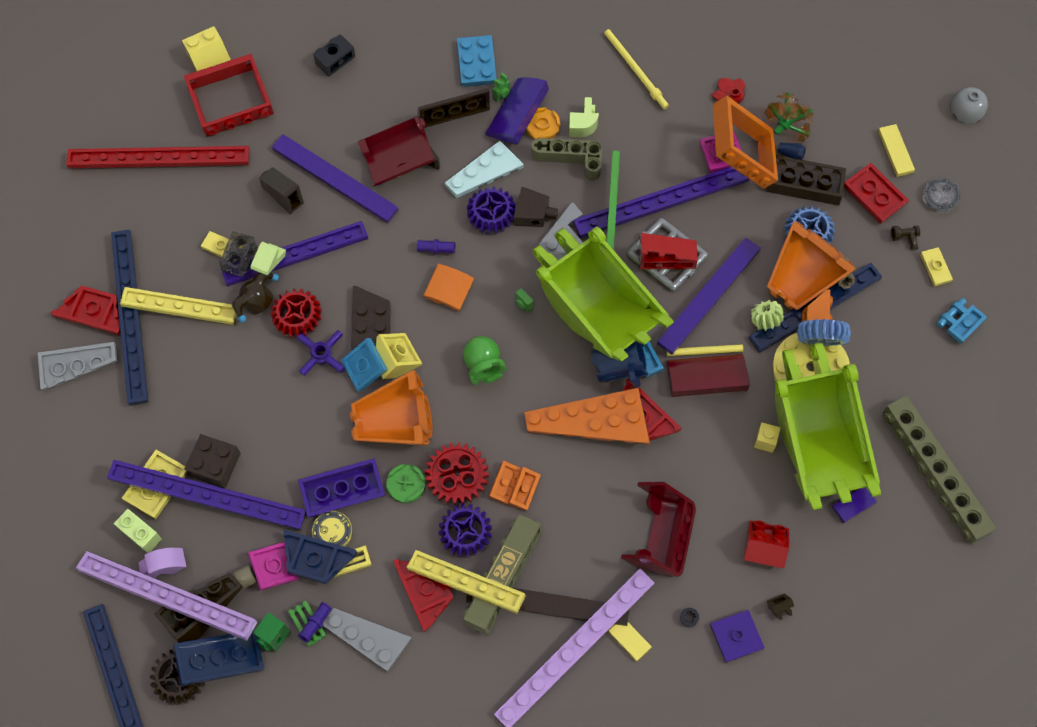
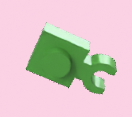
[492,73,510,102]

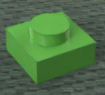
[515,288,534,312]

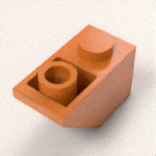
[802,290,833,322]

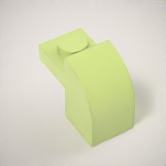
[569,97,599,138]

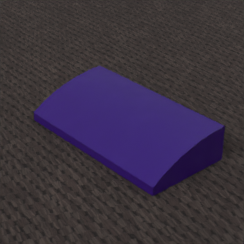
[485,77,549,145]
[298,458,385,518]

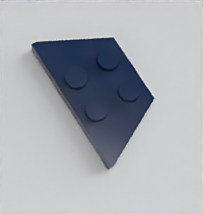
[283,530,358,585]

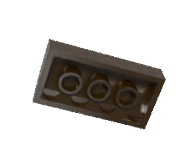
[417,88,490,127]
[767,155,846,205]

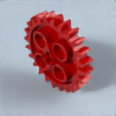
[425,442,489,506]

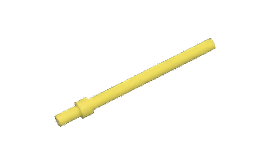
[604,29,669,109]

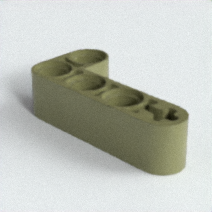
[531,138,602,180]

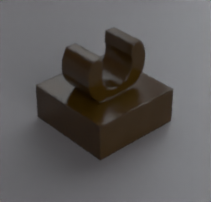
[766,593,794,620]

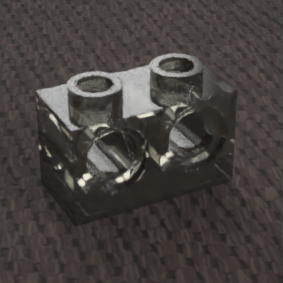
[219,231,257,277]

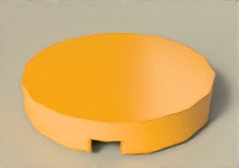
[526,107,561,140]

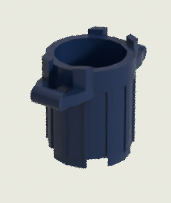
[591,341,649,388]

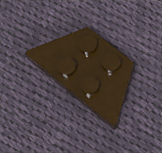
[351,286,391,351]

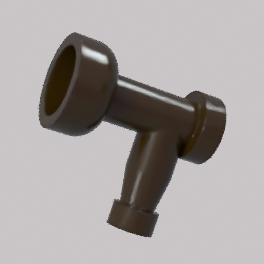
[891,225,920,250]

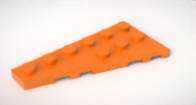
[524,388,650,445]

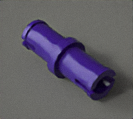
[417,239,456,254]
[298,602,332,643]

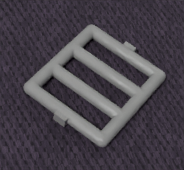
[627,218,708,291]

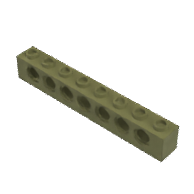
[883,395,997,545]

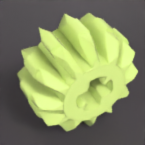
[751,300,784,331]

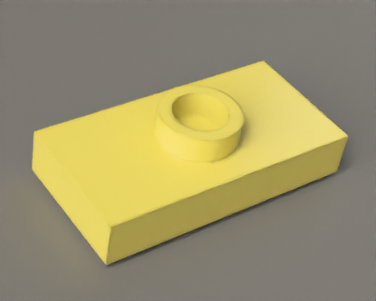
[201,231,243,263]
[920,247,953,287]

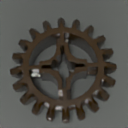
[150,649,205,705]

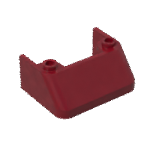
[621,482,696,577]

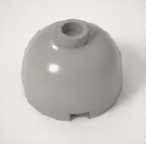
[950,87,988,124]

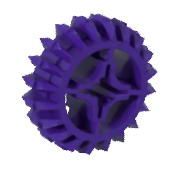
[467,186,516,234]
[438,503,492,557]

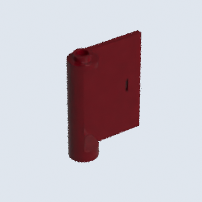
[358,116,435,186]

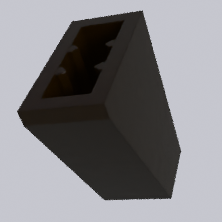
[259,167,304,214]

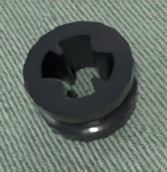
[680,608,699,627]

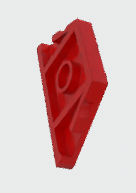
[50,285,121,336]
[623,377,681,444]
[393,559,454,632]

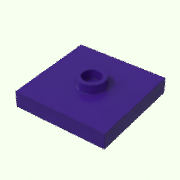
[710,610,764,663]

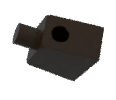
[514,187,558,227]

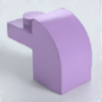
[138,548,187,578]

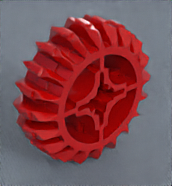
[270,288,322,338]

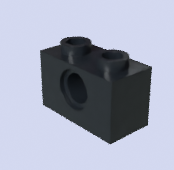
[313,34,356,77]

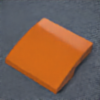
[423,263,474,312]
[488,460,541,511]

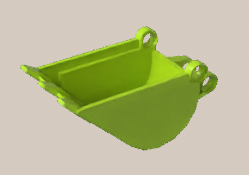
[532,226,674,362]
[774,343,881,510]

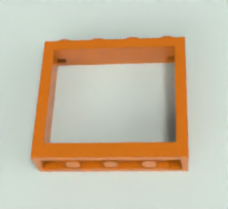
[713,96,778,189]

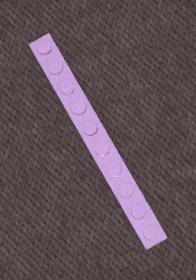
[76,551,257,641]
[494,569,654,727]

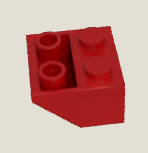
[744,520,789,569]

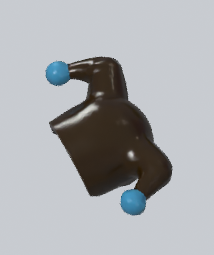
[231,272,279,323]

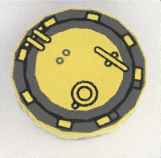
[312,511,352,547]

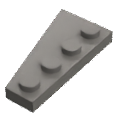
[323,608,412,672]

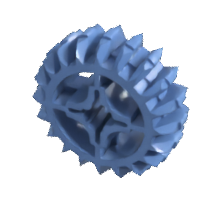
[784,205,835,244]
[797,319,851,346]

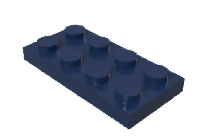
[173,629,264,687]

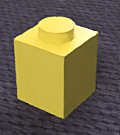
[754,422,781,453]

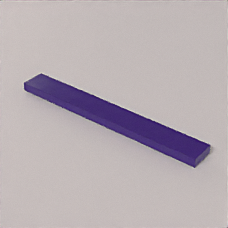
[272,134,399,223]
[221,221,368,287]
[657,238,761,355]

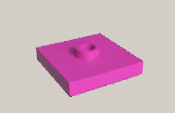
[247,542,299,591]

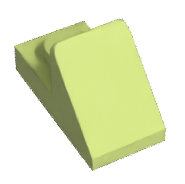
[251,242,286,275]

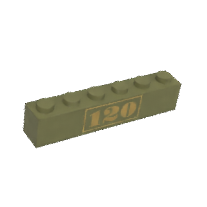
[463,514,543,636]

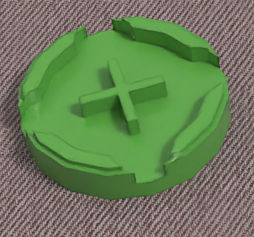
[386,464,426,503]

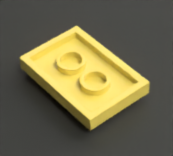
[122,450,187,520]

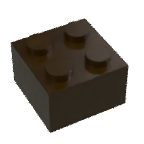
[184,434,241,489]

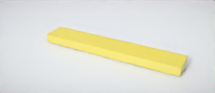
[120,287,236,325]
[407,550,526,614]

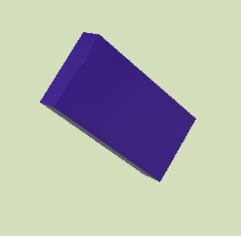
[832,487,877,523]

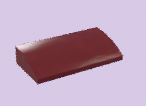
[667,354,750,397]

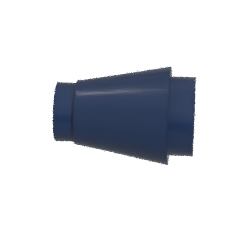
[778,142,806,160]

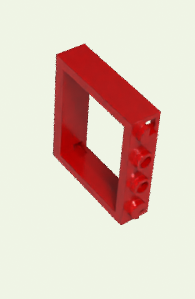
[184,54,274,137]

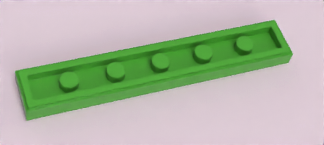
[606,150,620,250]

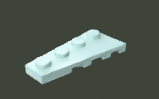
[445,141,524,198]

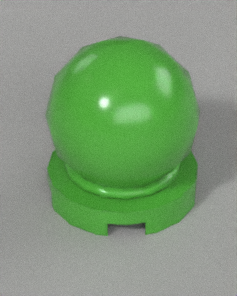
[463,336,507,385]

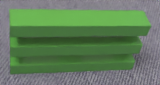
[288,600,327,647]

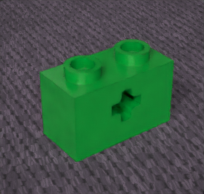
[253,612,291,652]

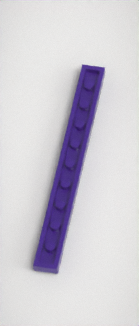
[573,167,750,238]
[107,459,306,531]

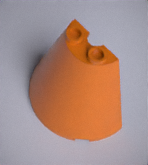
[767,221,856,310]
[350,370,433,446]

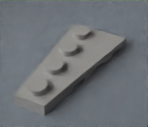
[38,342,118,391]

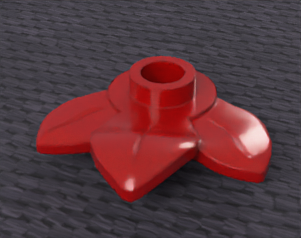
[711,78,745,104]

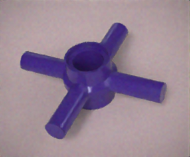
[297,330,345,376]

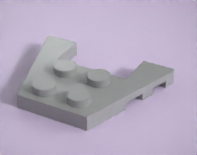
[539,203,583,260]

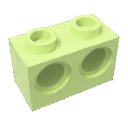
[114,509,162,553]

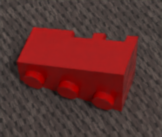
[639,233,698,270]

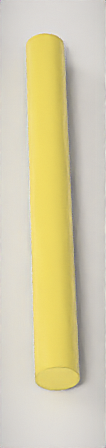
[666,344,743,356]

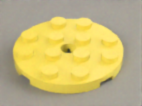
[772,333,850,381]

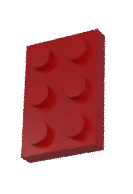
[844,163,909,224]

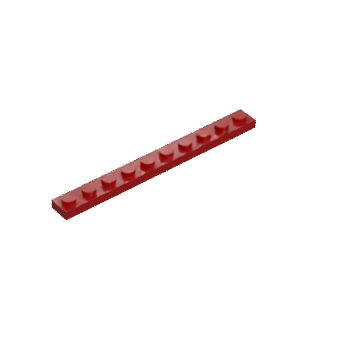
[66,146,250,168]

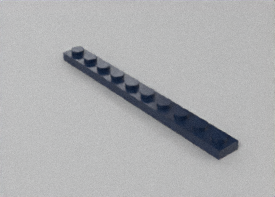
[111,229,149,406]

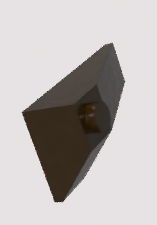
[154,573,243,643]

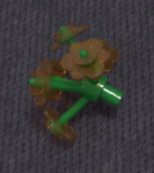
[764,92,814,142]

